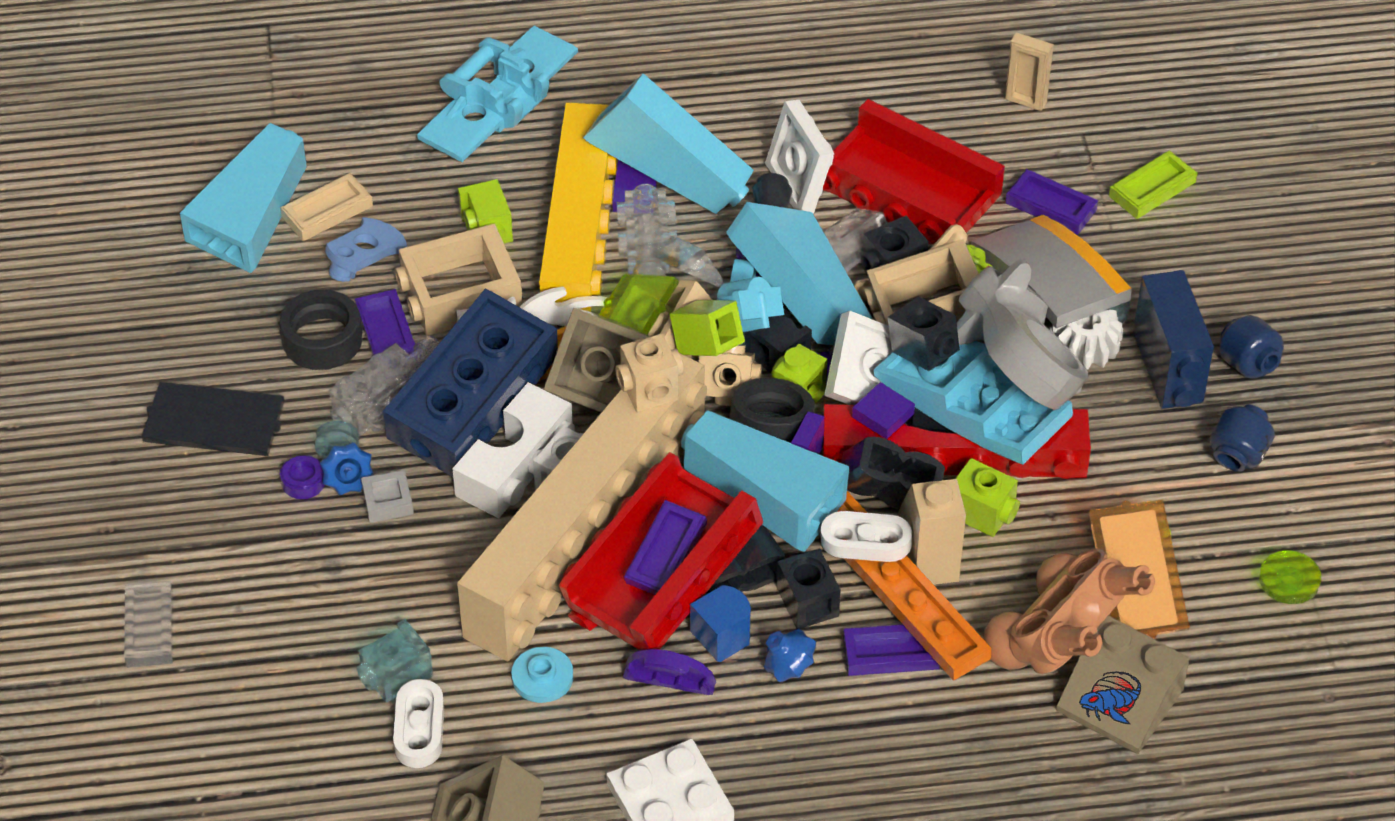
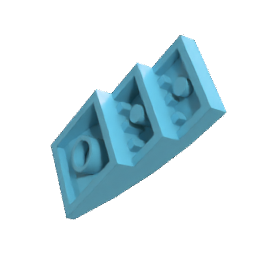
[874,341,1073,465]

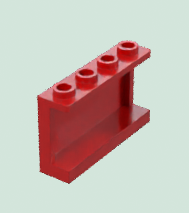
[823,99,1005,245]
[559,452,763,651]

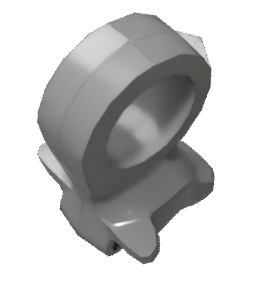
[957,259,1089,410]

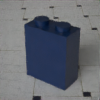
[1133,270,1214,409]

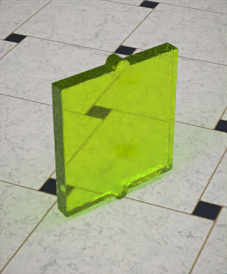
[599,274,679,335]

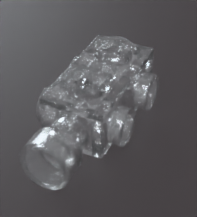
[617,184,678,283]
[329,335,440,436]

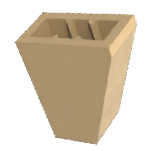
[898,479,966,585]

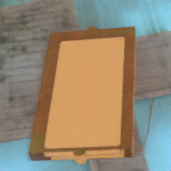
[1088,499,1190,639]

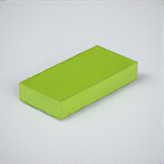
[1109,150,1197,219]

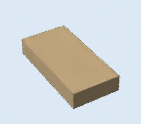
[1005,32,1054,111]
[280,173,373,241]

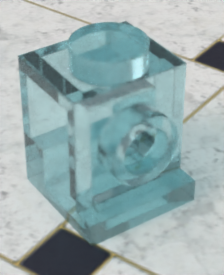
[357,619,433,703]

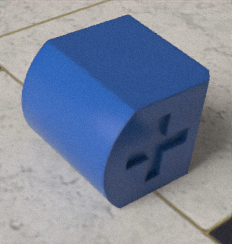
[690,585,751,662]

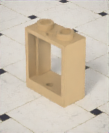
[394,224,523,336]
[864,239,979,325]

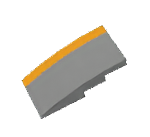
[971,215,1132,328]

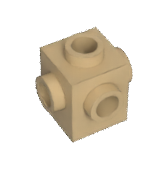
[615,334,684,412]
[699,344,762,406]

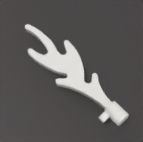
[456,287,614,326]

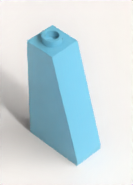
[584,73,754,214]
[180,123,307,273]
[726,202,872,346]
[681,410,849,552]

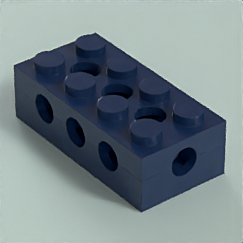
[383,288,558,477]

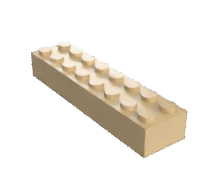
[457,349,707,662]

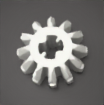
[1050,310,1123,370]

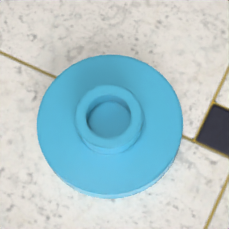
[511,647,574,703]

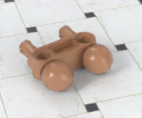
[983,549,1155,674]

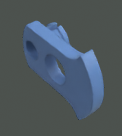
[325,217,407,282]

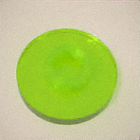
[1259,550,1321,604]

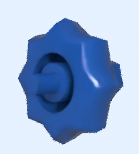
[320,442,374,496]
[764,629,816,682]

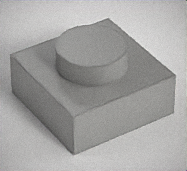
[361,470,414,523]

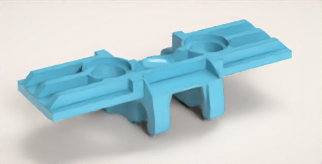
[417,26,578,162]

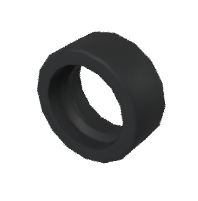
[279,290,363,370]
[730,378,815,443]

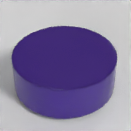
[280,455,325,499]

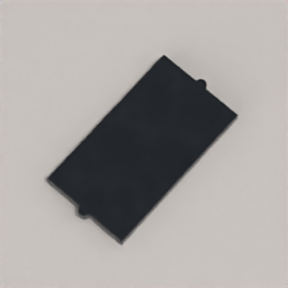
[142,382,285,456]

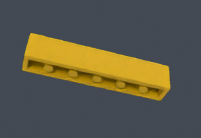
[539,103,618,312]

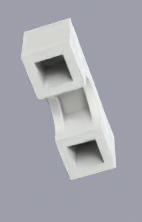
[452,382,575,518]

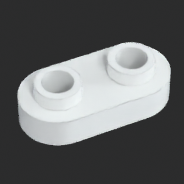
[821,511,912,562]
[393,679,444,768]

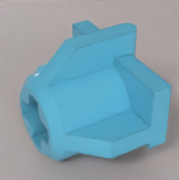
[717,277,784,332]

